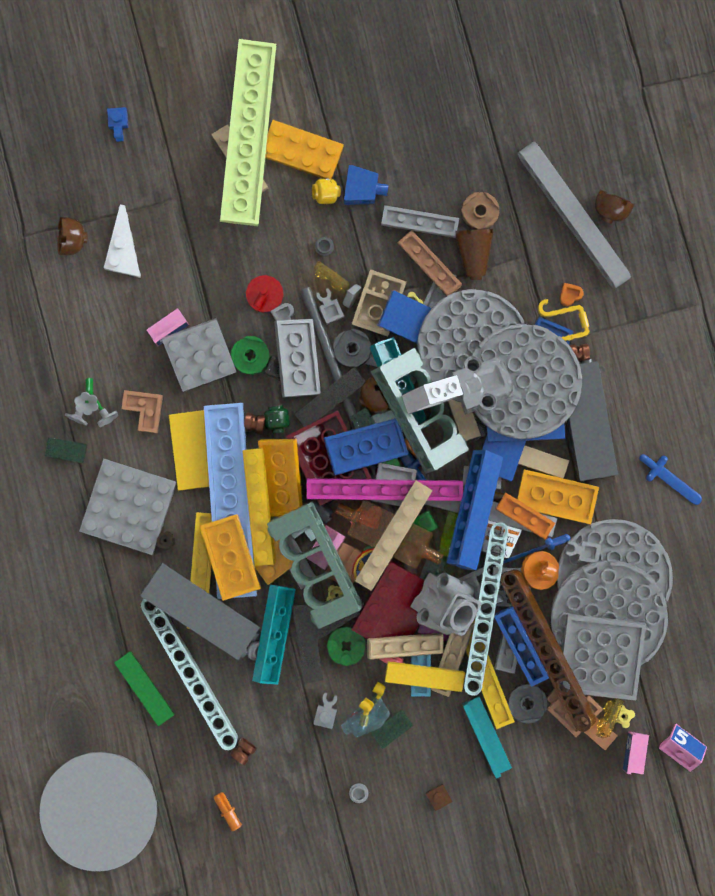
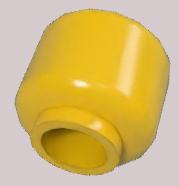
[312,179,341,204]

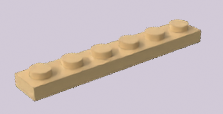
[355,480,433,591]

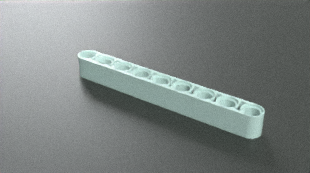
[464,522,508,695]
[141,599,238,750]

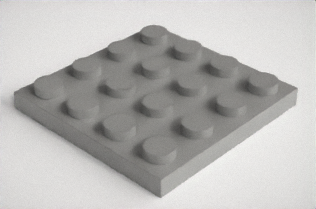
[79,459,177,555]
[560,614,646,700]

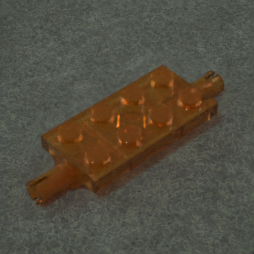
[335,500,444,569]

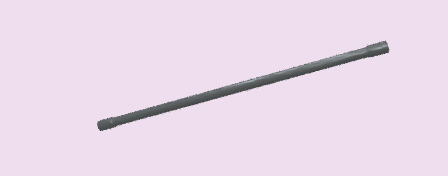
[300,287,417,573]

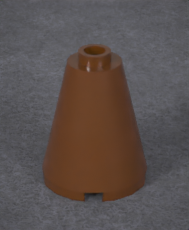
[455,229,494,280]

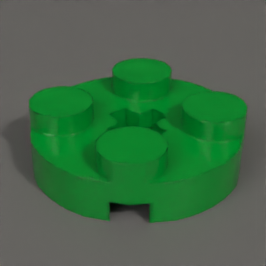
[231,336,270,375]
[327,627,366,666]

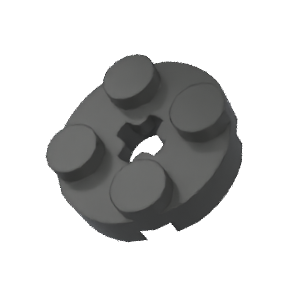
[333,329,371,368]
[508,684,548,724]

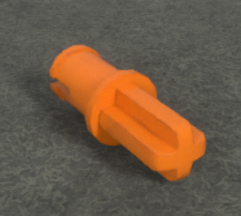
[214,792,242,831]

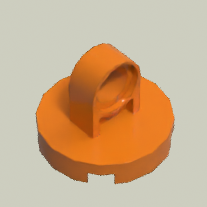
[521,551,559,590]

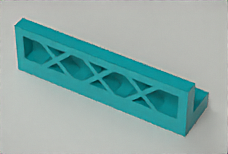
[462,696,512,779]

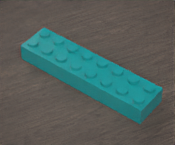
[370,337,430,435]
[252,585,296,685]

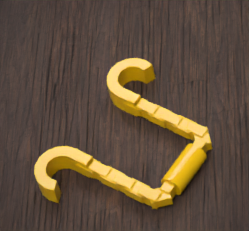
[537,299,590,341]

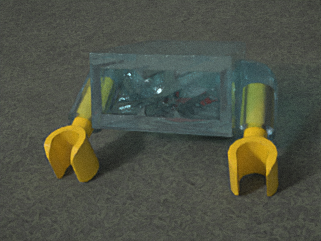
[342,682,390,737]

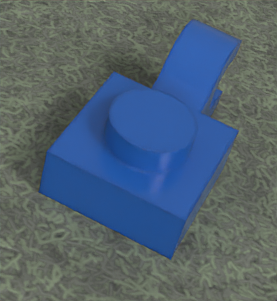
[107,107,128,142]

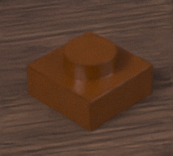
[426,783,452,811]

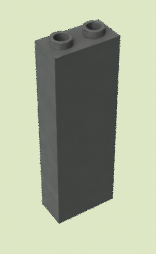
[567,359,618,482]
[139,563,260,660]

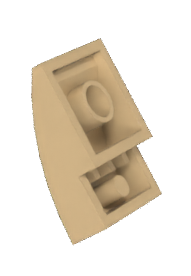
[352,270,407,336]

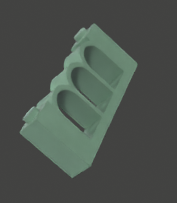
[371,348,469,474]
[267,501,364,629]

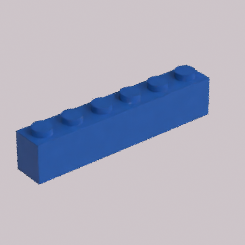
[447,450,503,570]

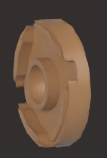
[461,192,499,230]

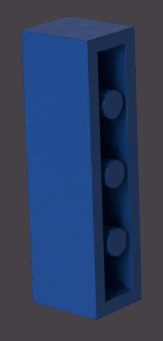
[494,605,549,687]

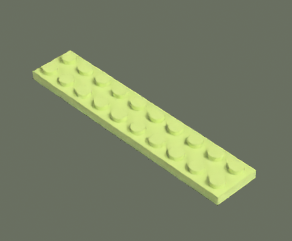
[220,39,276,226]

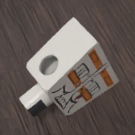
[481,520,522,567]

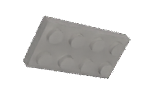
[274,319,321,398]

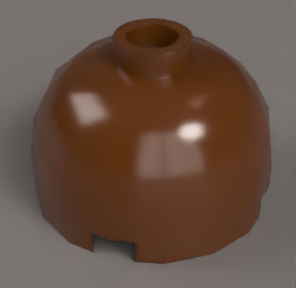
[595,190,635,224]
[57,217,88,255]
[359,376,391,414]

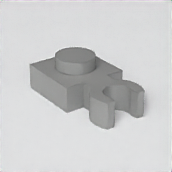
[317,288,344,325]
[565,541,601,563]
[314,692,337,729]

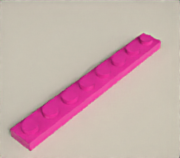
[306,478,463,501]

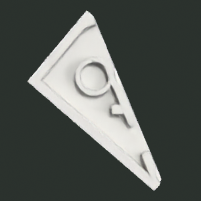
[104,204,141,278]

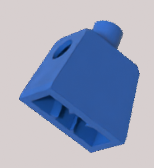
[344,165,388,205]

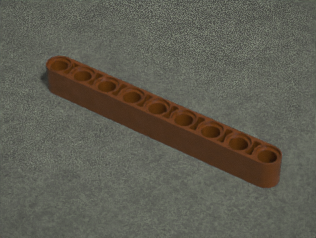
[501,569,596,732]

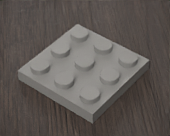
[162,318,236,392]

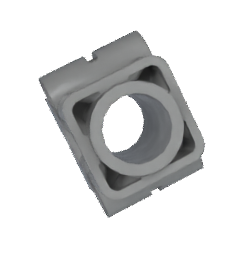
[452,356,513,415]
[410,573,481,636]

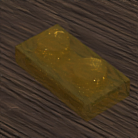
[314,261,350,292]
[596,698,624,739]

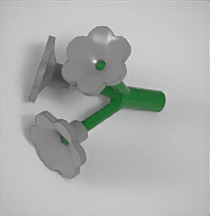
[65,378,118,427]

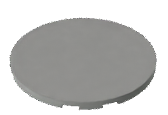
[417,289,524,403]
[468,324,582,439]
[557,519,673,602]
[550,560,668,665]
[39,752,157,871]

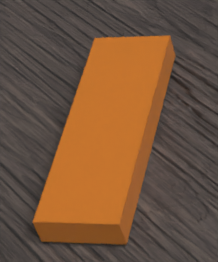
[495,493,555,540]

